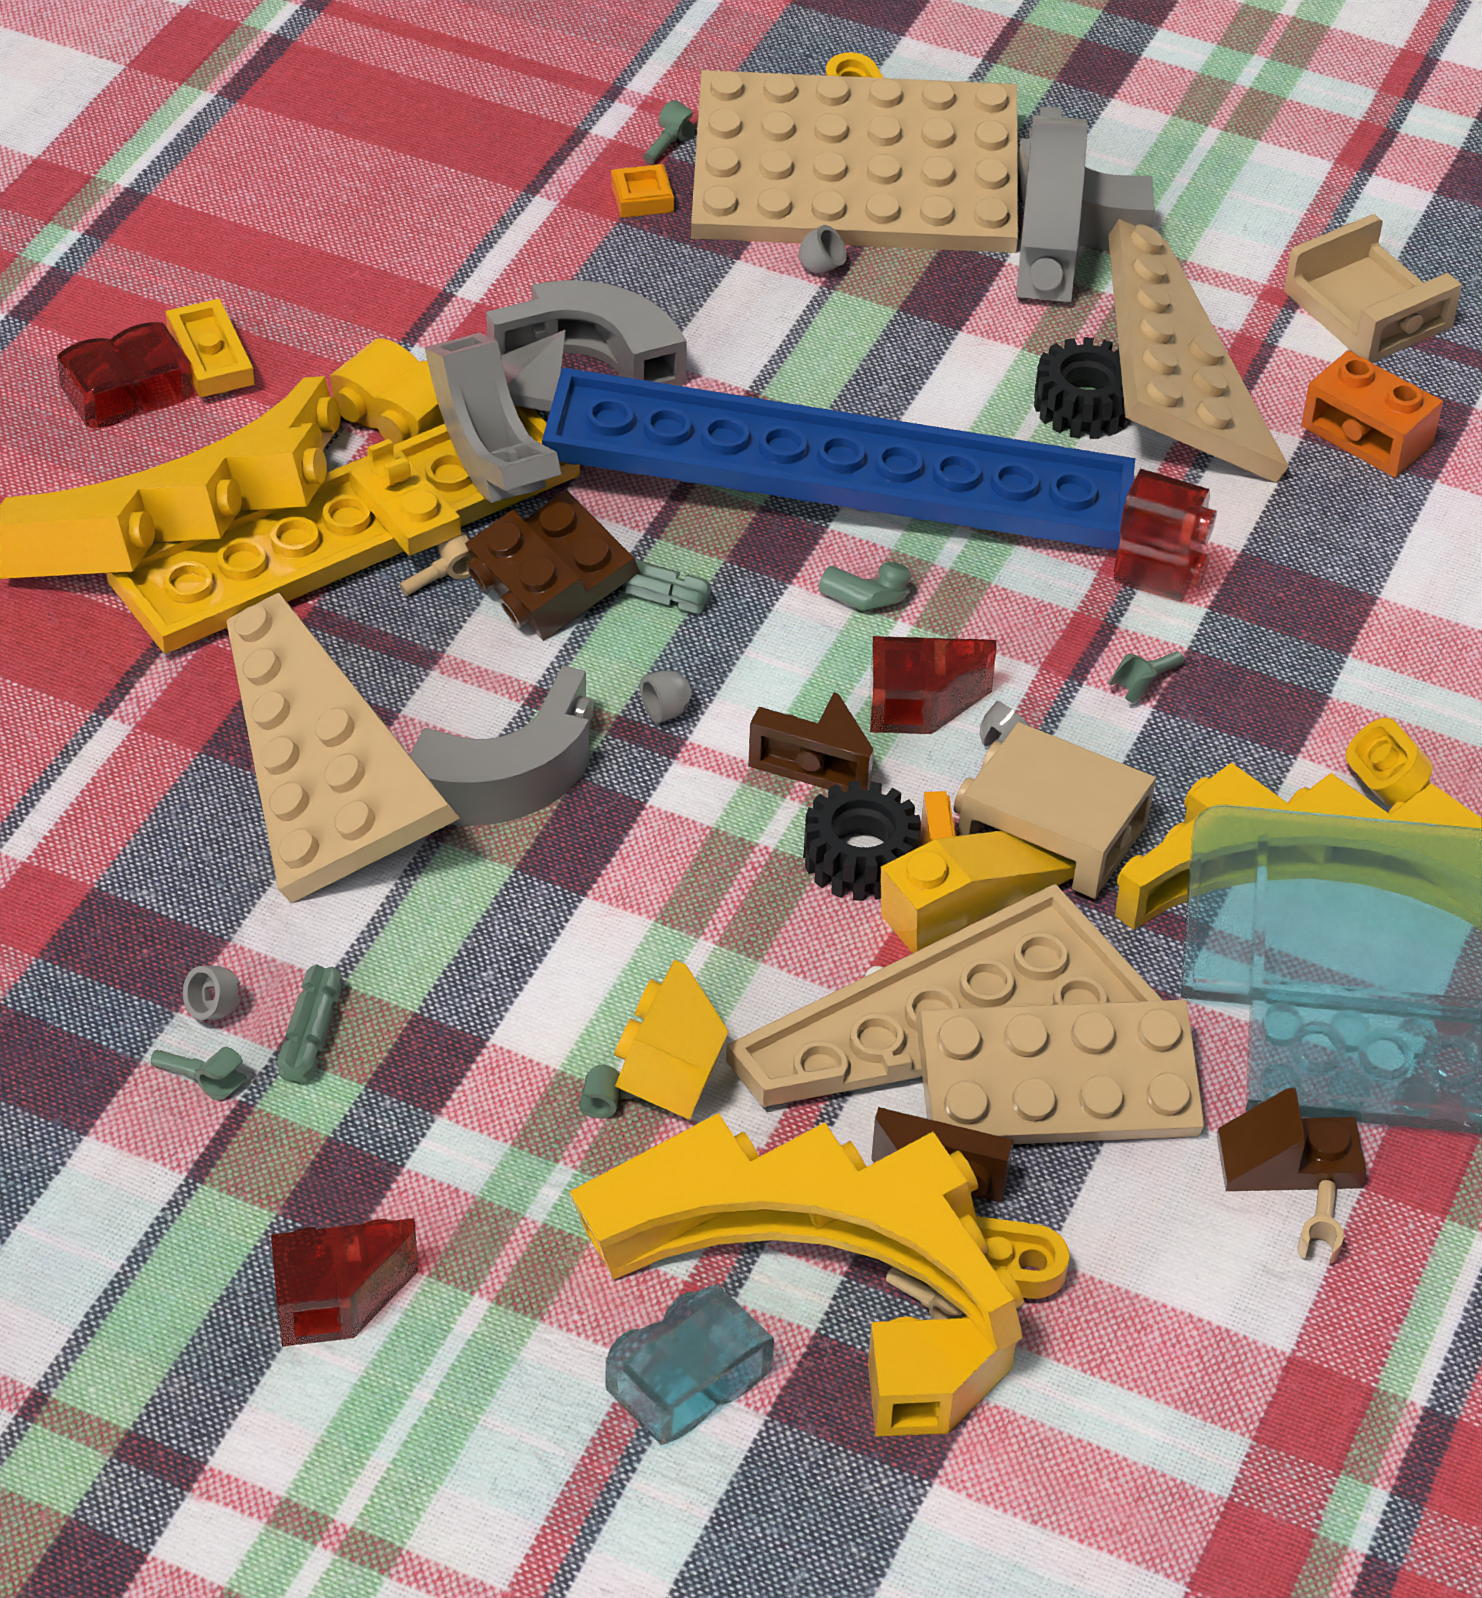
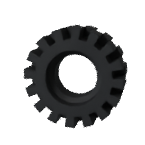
[1034,337,1130,439]
[803,781,921,901]

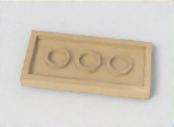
[916,1000,1204,1144]

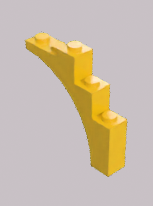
[0,376,340,579]
[1115,762,1482,932]
[569,1113,1025,1352]

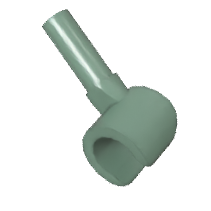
[643,100,695,165]
[1108,651,1184,703]
[150,1047,248,1101]
[580,1065,640,1119]

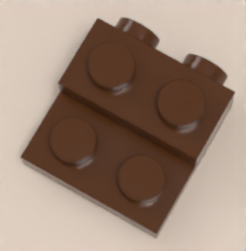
[465,490,639,641]

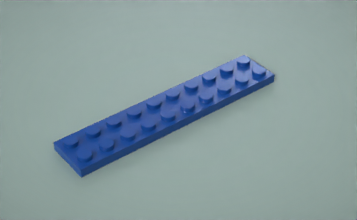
[542,367,1136,551]

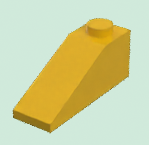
[881,831,1076,953]

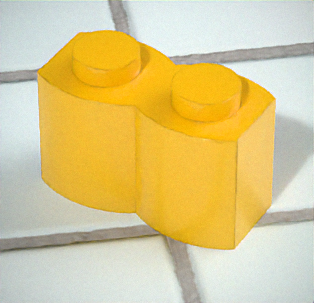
[330,338,445,445]

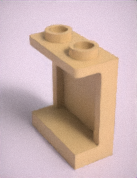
[1284,214,1462,363]
[953,722,1156,899]

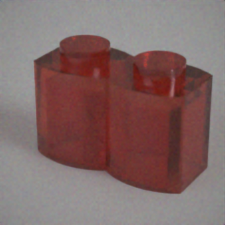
[57,322,193,428]
[1114,468,1217,602]

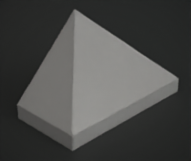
[501,330,566,412]

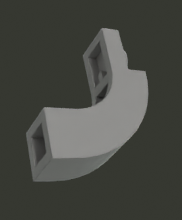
[1017,107,1155,251]
[1016,115,1088,302]
[486,280,687,386]
[425,333,562,503]
[410,665,594,826]

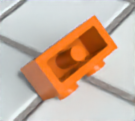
[1301,350,1443,478]

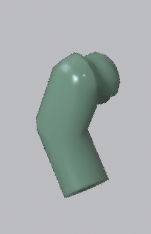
[819,562,912,610]

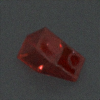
[869,636,997,734]
[271,1218,419,1347]

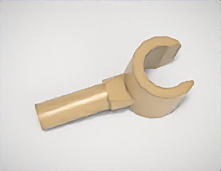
[399,531,471,596]
[1297,1180,1344,1263]
[886,1267,967,1319]

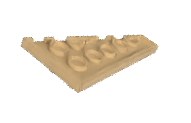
[1108,219,1289,483]
[226,592,460,903]
[726,884,1163,1107]

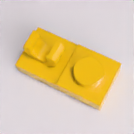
[349,438,461,556]

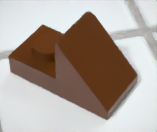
[748,692,874,792]
[1217,1087,1366,1192]
[871,1107,1014,1203]

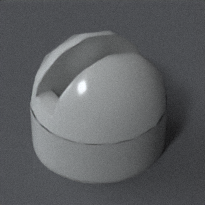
[798,225,846,274]
[640,670,692,723]
[979,701,1031,746]
[183,966,242,1020]

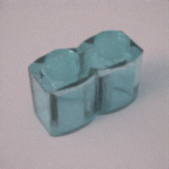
[605,1284,774,1445]

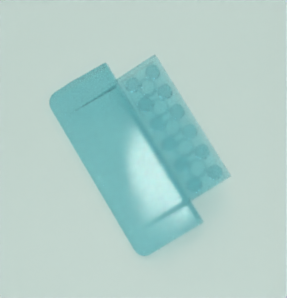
[1180,805,1482,1134]

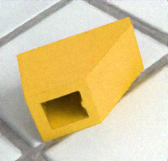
[614,959,729,1120]
[868,1316,1016,1437]

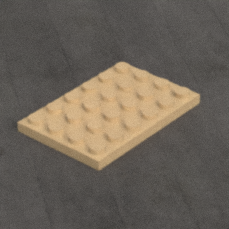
[691,70,1018,253]

